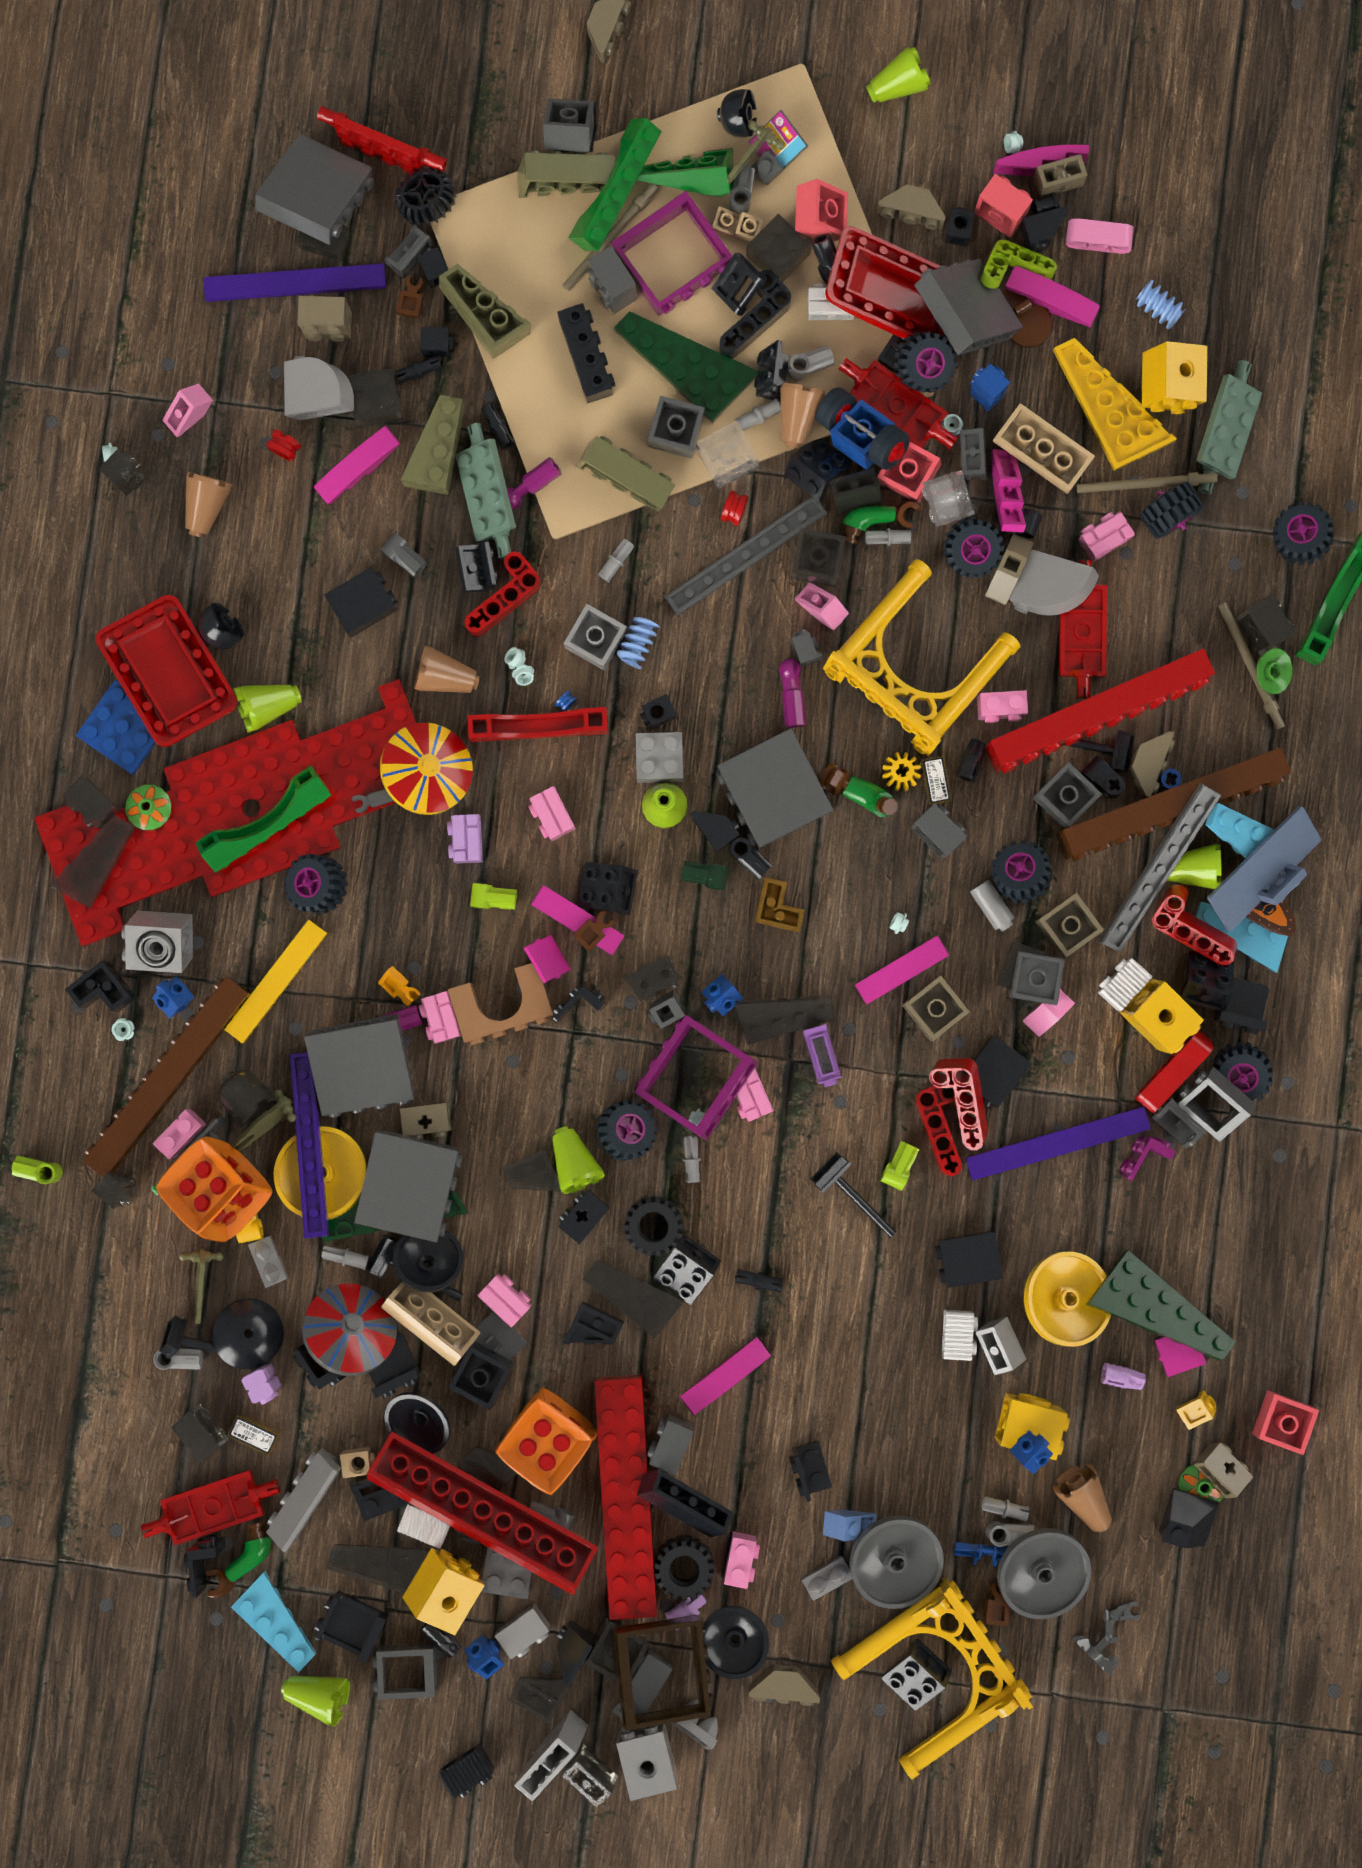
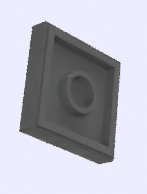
[1010,951,1065,1006]

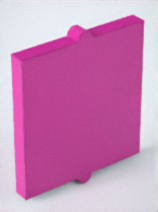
[524,935,571,983]
[1155,1337,1206,1377]

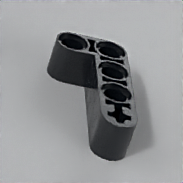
[719,270,792,359]

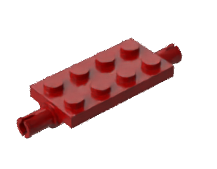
[317,106,448,175]
[838,357,958,450]
[1059,560,1107,699]
[141,1469,281,1546]

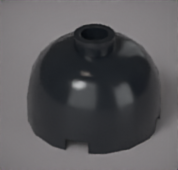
[717,89,757,138]
[198,602,245,649]

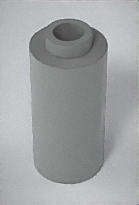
[970,880,1015,932]

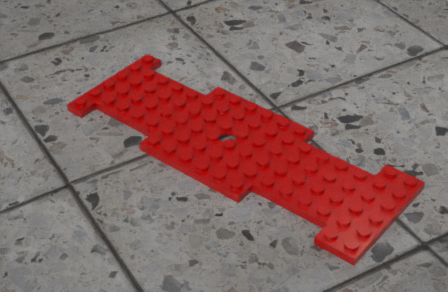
[34,679,428,947]

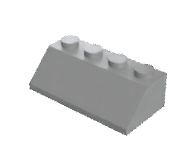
[266,1448,341,1553]

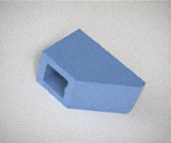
[823,1510,877,1541]

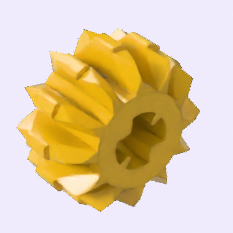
[882,752,921,791]

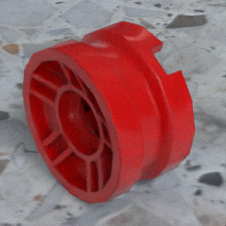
[265,429,302,462]
[721,490,748,527]

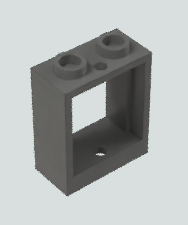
[1177,1067,1255,1142]
[373,1643,438,1700]

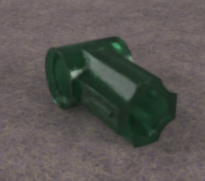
[681,861,729,891]

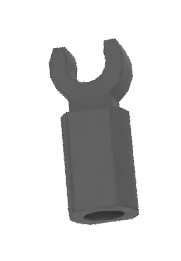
[352,788,394,813]

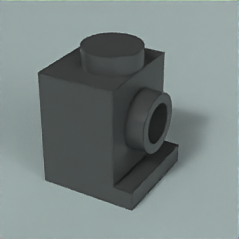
[791,629,822,667]
[648,990,685,1029]

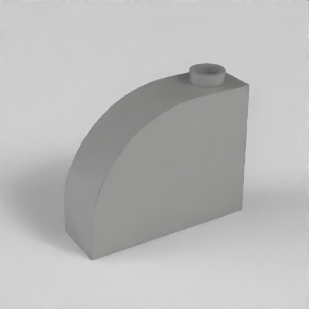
[284,356,354,421]
[1009,549,1099,616]
[514,1710,588,1801]

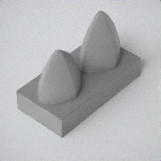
[248,1235,288,1288]
[801,1555,852,1601]
[671,1699,718,1750]

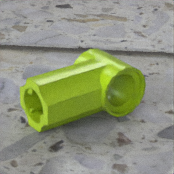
[470,883,517,910]
[880,1141,919,1191]
[11,1155,63,1184]

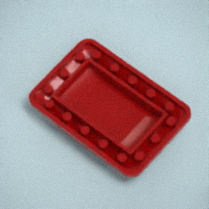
[825,226,949,342]
[95,595,238,747]

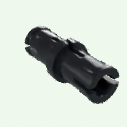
[394,354,442,385]
[481,402,514,449]
[735,1268,783,1293]

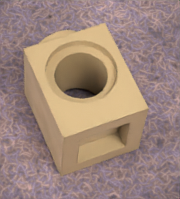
[340,1447,376,1478]

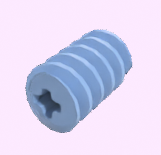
[1136,280,1186,330]
[617,617,660,669]

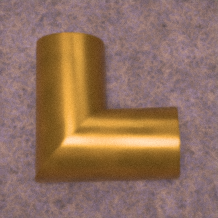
[755,877,805,933]

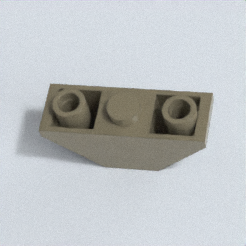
[587,0,631,64]
[876,184,946,230]
[985,534,1034,606]
[1128,731,1175,799]
[748,1664,820,1706]

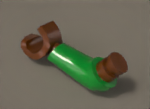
[841,501,922,545]
[819,763,898,817]
[205,1523,271,1598]

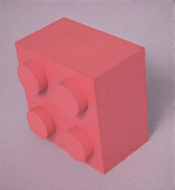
[974,174,1033,239]
[795,179,848,241]
[877,442,942,503]
[1252,1390,1319,1455]

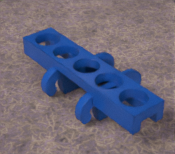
[954,1542,1007,1567]

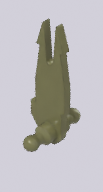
[727,121,784,183]
[232,1089,296,1151]
[179,1248,223,1324]

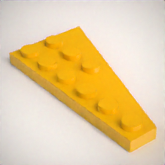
[1053,338,1177,471]

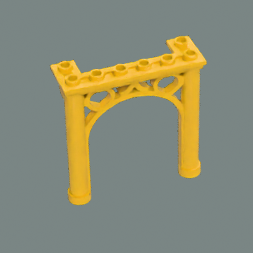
[823,559,1020,756]
[831,1576,1033,1779]

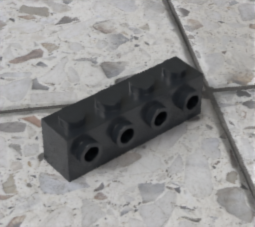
[557,303,616,404]
[637,1469,733,1538]

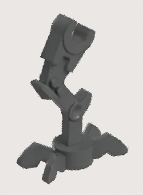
[1072,1600,1140,1675]

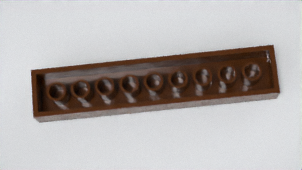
[1056,747,1291,862]

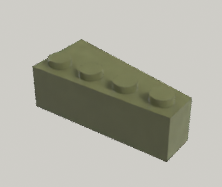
[517,150,615,198]
[439,264,531,359]
[401,395,465,495]
[576,436,675,512]

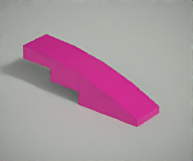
[993,145,1089,177]
[1006,266,1100,328]
[314,426,401,504]
[991,449,1026,532]
[531,885,624,955]
[855,935,949,1005]
[679,1337,771,1415]

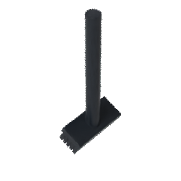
[1062,730,1135,773]
[810,1152,897,1238]
[366,1235,463,1302]
[159,1315,217,1359]

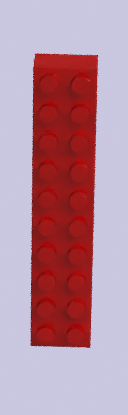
[985,648,1215,774]
[594,1374,657,1620]
[367,1432,598,1596]

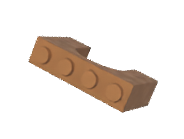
[448,963,554,1046]

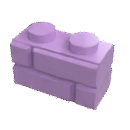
[447,814,483,864]
[241,1363,282,1405]

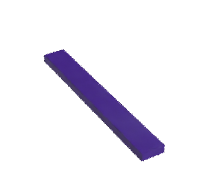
[204,263,387,302]
[290,1052,329,1239]
[965,1107,1151,1180]

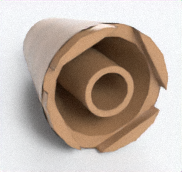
[780,383,826,449]
[185,471,232,538]
[414,646,480,693]
[1053,1464,1112,1532]

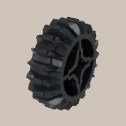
[395,167,457,227]

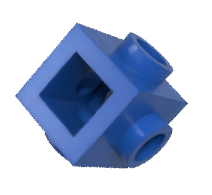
[701,974,744,1016]
[152,976,194,1019]
[1009,1430,1053,1475]
[464,1635,505,1680]

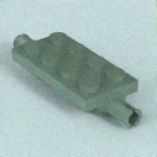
[1196,360,1262,495]
[455,423,516,559]

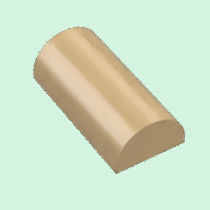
[993,403,1095,494]
[381,1282,481,1366]

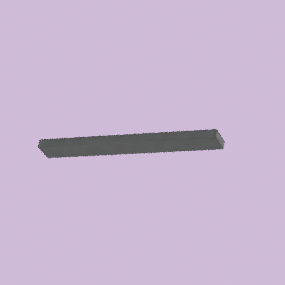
[664,496,827,617]
[1099,783,1221,953]

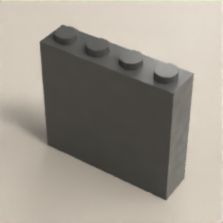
[255,133,374,245]
[914,259,1023,355]
[715,728,833,850]
[304,1014,415,1117]
[354,1129,463,1242]

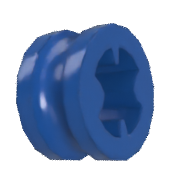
[555,690,577,712]
[1159,769,1182,790]

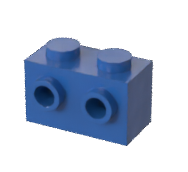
[969,363,1010,412]

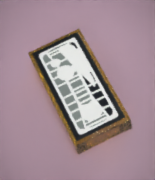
[921,756,952,806]
[227,1414,280,1456]

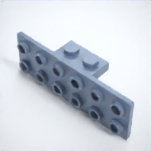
[1208,806,1321,931]

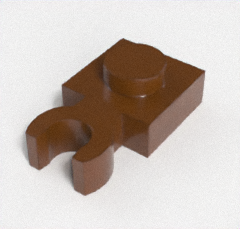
[396,276,424,319]
[572,910,614,952]
[983,1582,1010,1627]

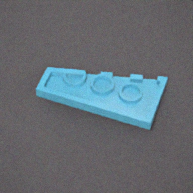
[1205,803,1274,859]
[1195,902,1288,973]
[231,1571,316,1672]

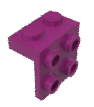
[1119,1135,1176,1181]

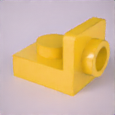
[1176,1390,1216,1430]

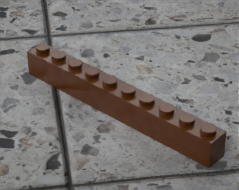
[83,977,252,1179]

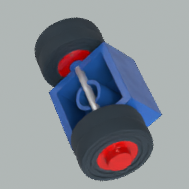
[816,387,910,470]

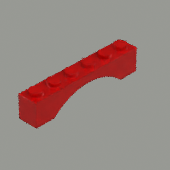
[467,707,609,742]

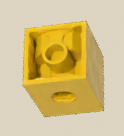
[1142,341,1207,414]
[1119,979,1204,1054]
[995,1393,1070,1460]
[402,1548,485,1635]

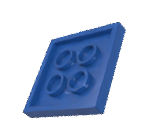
[76,680,156,775]

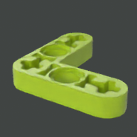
[980,240,1057,289]

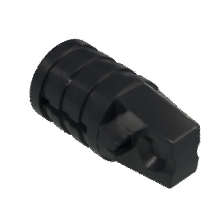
[956,739,986,783]
[420,1623,461,1658]

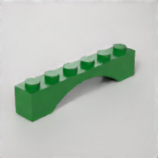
[568,118,662,251]
[1295,531,1362,666]
[195,766,331,873]

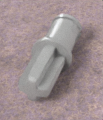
[865,528,911,546]
[597,539,634,583]
[683,1135,701,1183]
[321,1245,369,1270]
[981,1497,1029,1522]

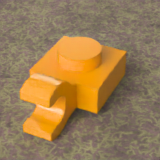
[378,966,421,1006]

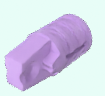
[1101,1363,1146,1390]
[664,1593,707,1631]

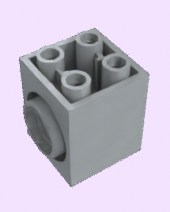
[122,911,193,973]
[616,1724,678,1801]

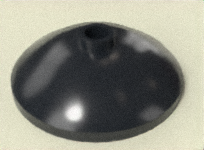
[393,1230,464,1292]
[213,1298,284,1369]
[384,1392,451,1454]
[703,1606,770,1679]

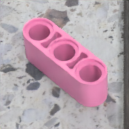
[1066,219,1134,254]

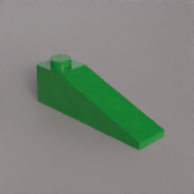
[637,148,734,197]

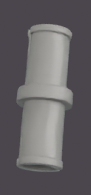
[735,398,781,433]

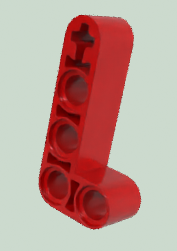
[465,552,541,637]
[1152,884,1237,965]
[1134,1030,1214,1113]
[929,1058,988,1151]
[915,1085,962,1176]

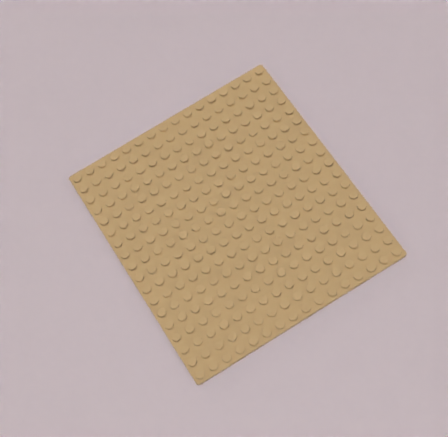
[431,64,934,540]

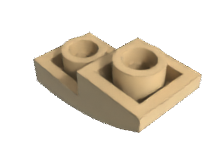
[711,206,763,243]

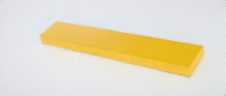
[224,919,328,1044]

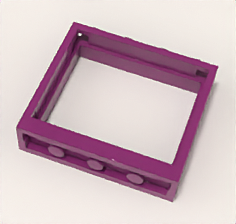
[611,191,733,316]
[635,1015,758,1141]

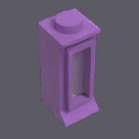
[802,1024,842,1087]

